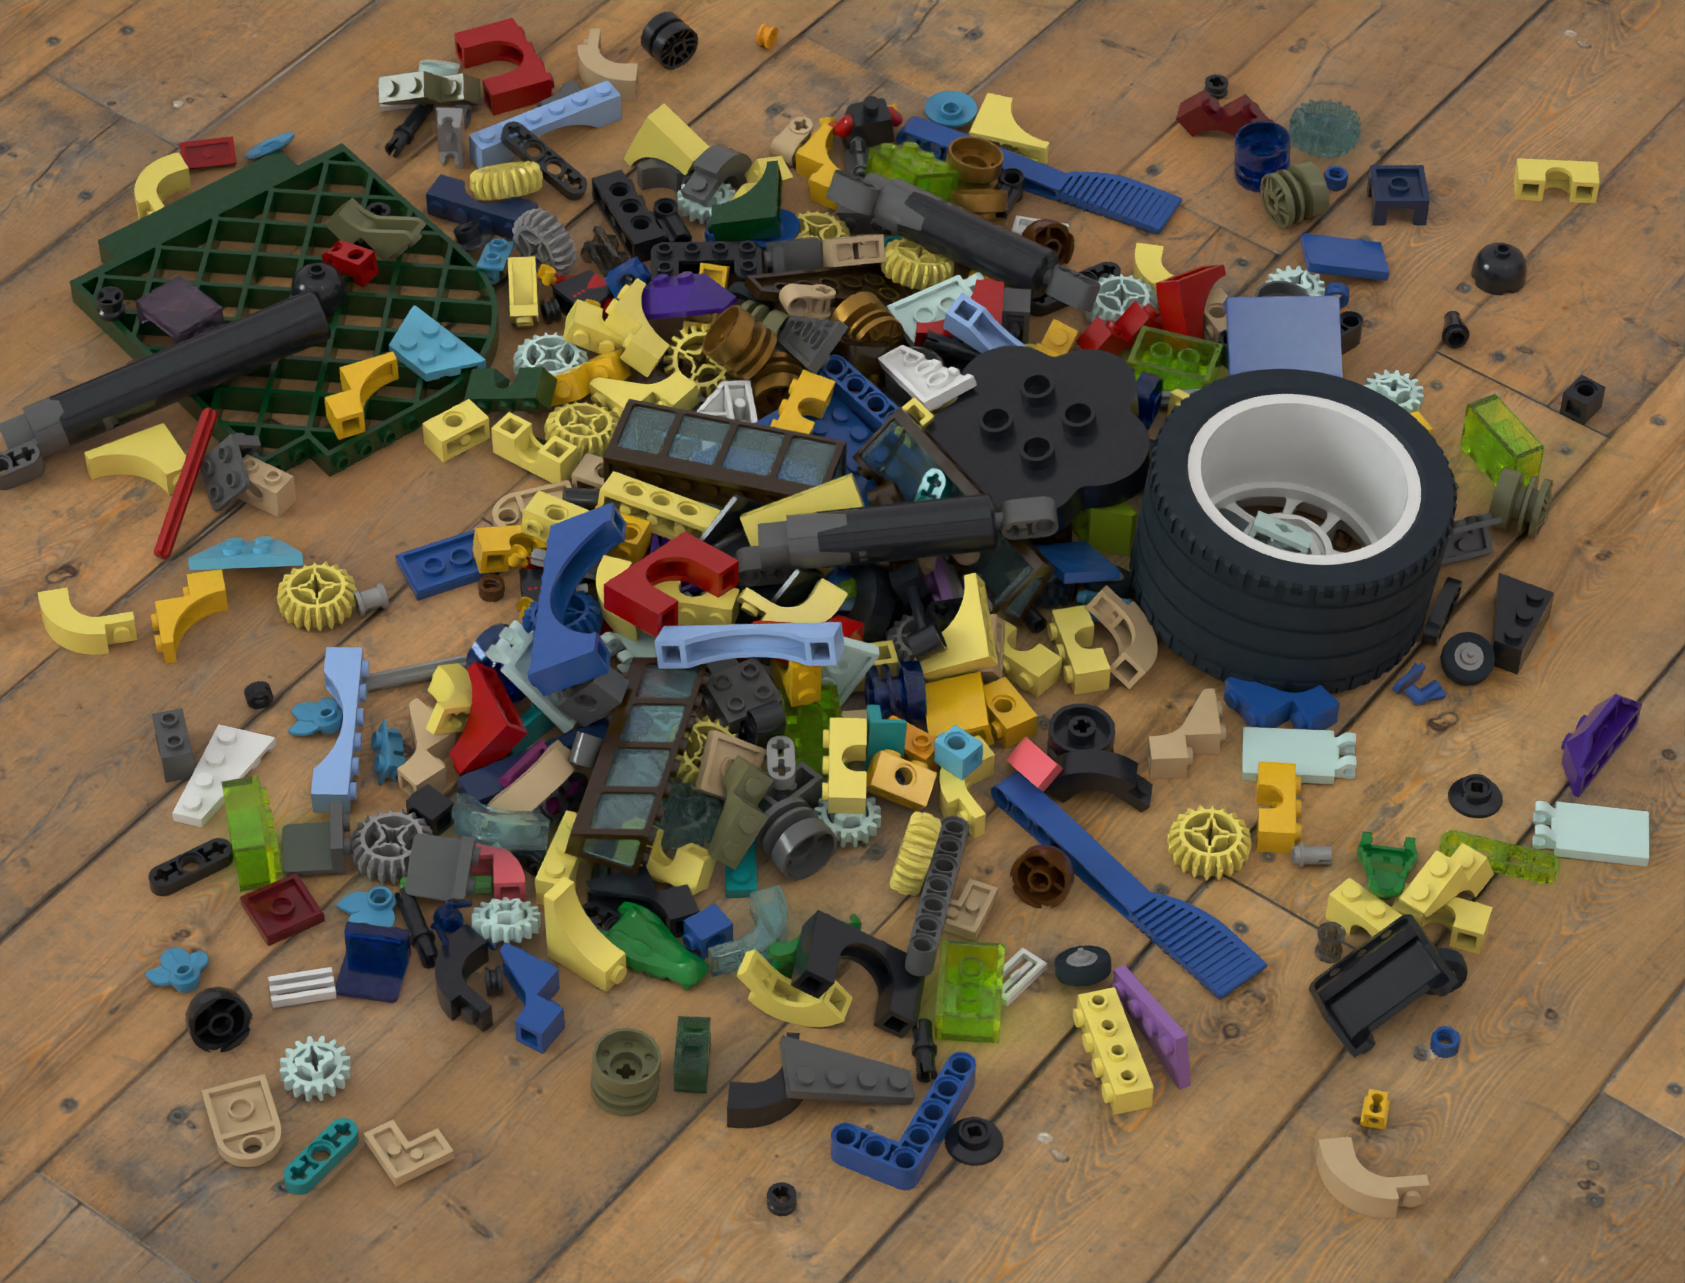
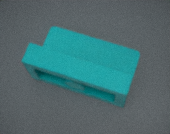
[863,705,907,773]

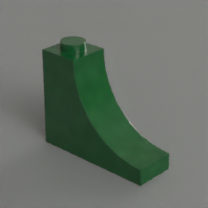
[707,160,783,242]

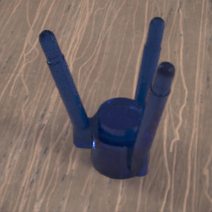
[431,899,497,951]

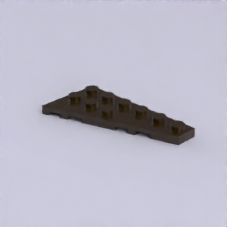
[744,262,914,307]

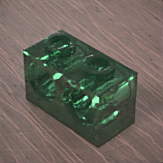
[674,1016,711,1093]

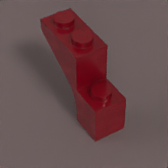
[1176,89,1279,149]

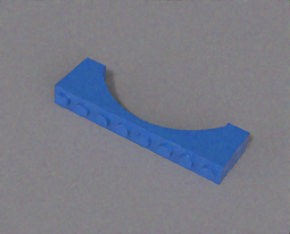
[527,502,627,697]

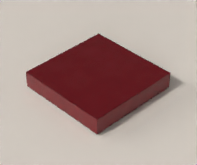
[240,872,325,946]

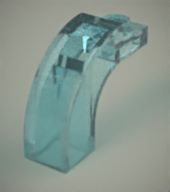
[452,793,550,850]
[708,885,788,977]

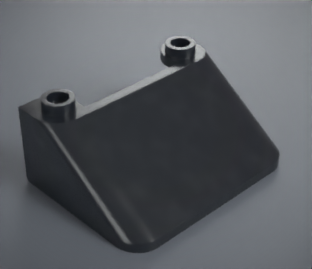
[699,494,828,624]
[1309,914,1459,1058]

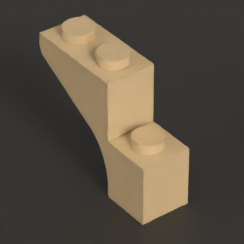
[1147,688,1226,779]
[397,698,457,797]

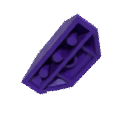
[641,271,737,320]
[1561,694,1642,798]

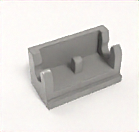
[436,107,466,169]

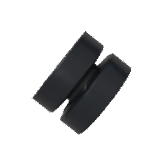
[641,12,698,70]

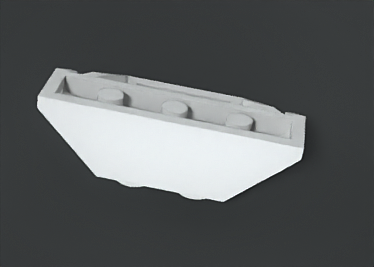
[697,380,758,453]

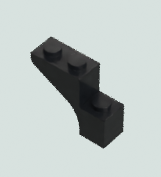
[586,865,700,938]

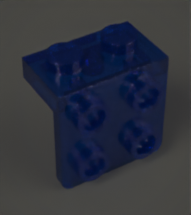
[335,921,412,1003]

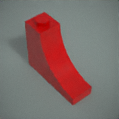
[1156,264,1226,352]
[914,278,1004,347]
[449,661,528,776]

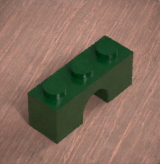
[464,367,557,414]

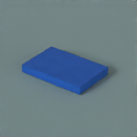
[1300,233,1390,281]
[396,529,500,601]
[1034,541,1120,584]

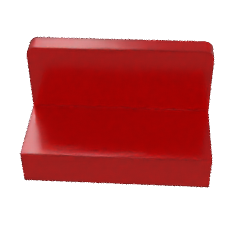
[179,136,236,169]

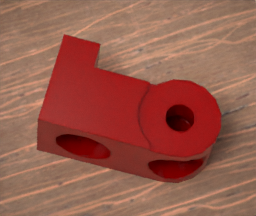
[322,240,379,287]

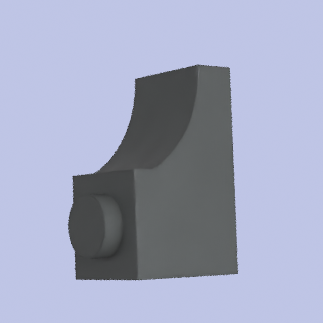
[637,158,695,193]

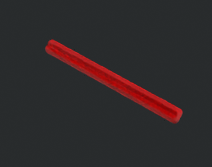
[154,408,218,560]

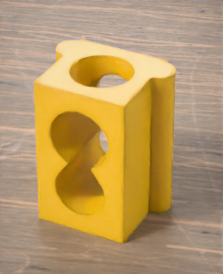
[1360,1089,1390,1130]

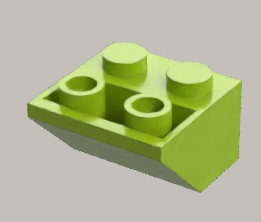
[1073,502,1138,557]

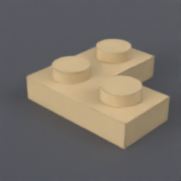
[944,878,998,941]
[364,1119,454,1187]

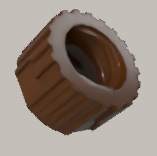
[478,574,505,602]

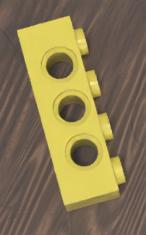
[597,471,721,540]

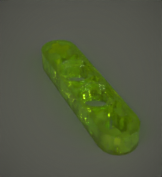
[1439,830,1560,884]

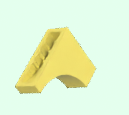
[969,93,1049,165]
[623,103,710,175]
[84,423,186,495]
[914,573,998,682]
[426,663,472,735]
[544,876,627,993]

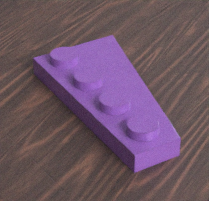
[1112,965,1191,1090]

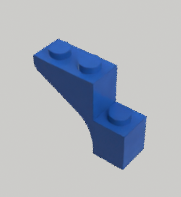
[1223,677,1340,730]
[500,942,565,1054]

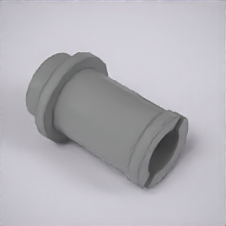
[1291,843,1332,867]

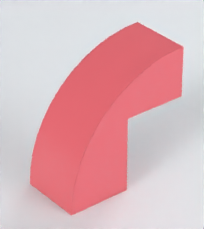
[1006,736,1063,792]
[461,837,527,902]

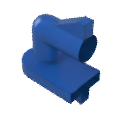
[1392,662,1447,705]

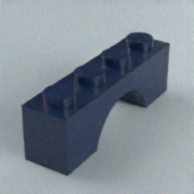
[426,174,538,240]

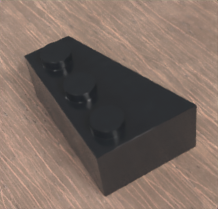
[1491,573,1554,675]

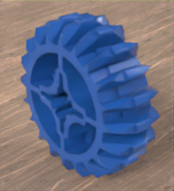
[522,591,603,635]

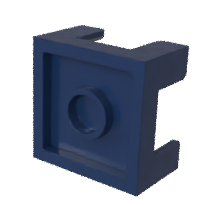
[1367,165,1430,226]

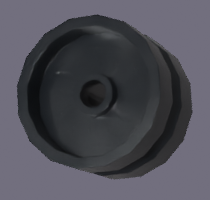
[1047,704,1115,759]

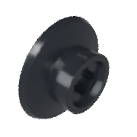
[453,221,495,252]
[1448,774,1503,818]
[945,1117,1004,1166]

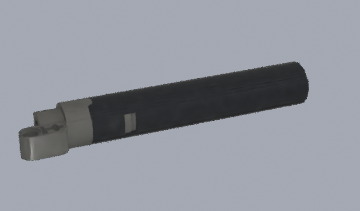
[0,290,331,490]

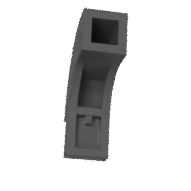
[681,144,753,207]

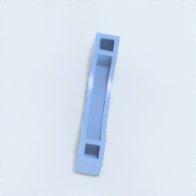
[469,80,622,169]
[943,293,1027,353]
[655,622,845,669]
[311,647,370,813]

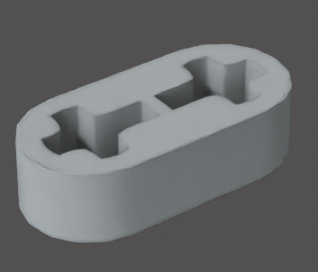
[767,736,796,790]

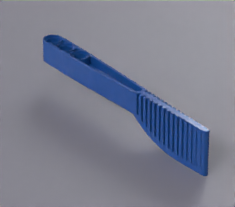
[896,116,1182,234]
[991,771,1267,1000]

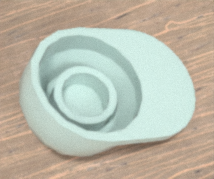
[419,60,460,76]

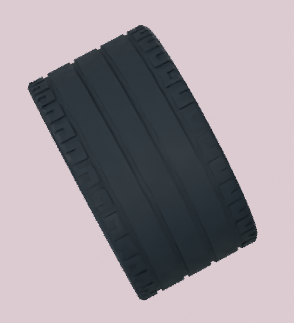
[1129,369,1457,694]

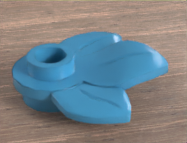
[288,698,343,736]
[337,886,396,936]
[146,948,209,992]

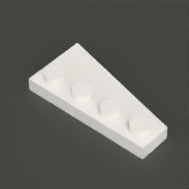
[878,345,977,411]
[172,724,276,828]

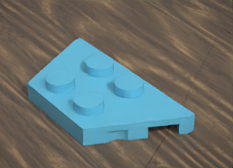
[389,305,486,381]
[188,536,303,570]

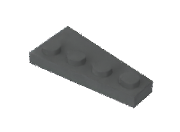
[777,315,848,374]
[779,1035,915,1105]

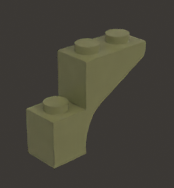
[379,71,481,107]
[325,197,426,261]
[708,755,774,870]

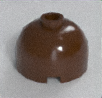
[1021,219,1074,266]
[1010,844,1074,909]

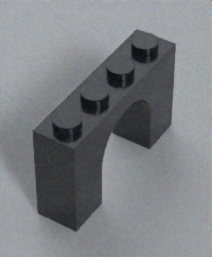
[790,910,925,1038]

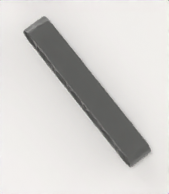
[905,816,969,977]

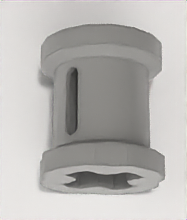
[352,583,389,616]

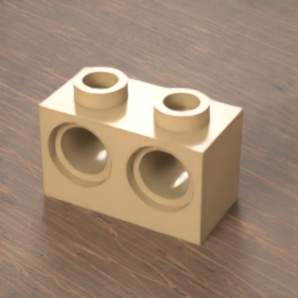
[821,234,886,267]

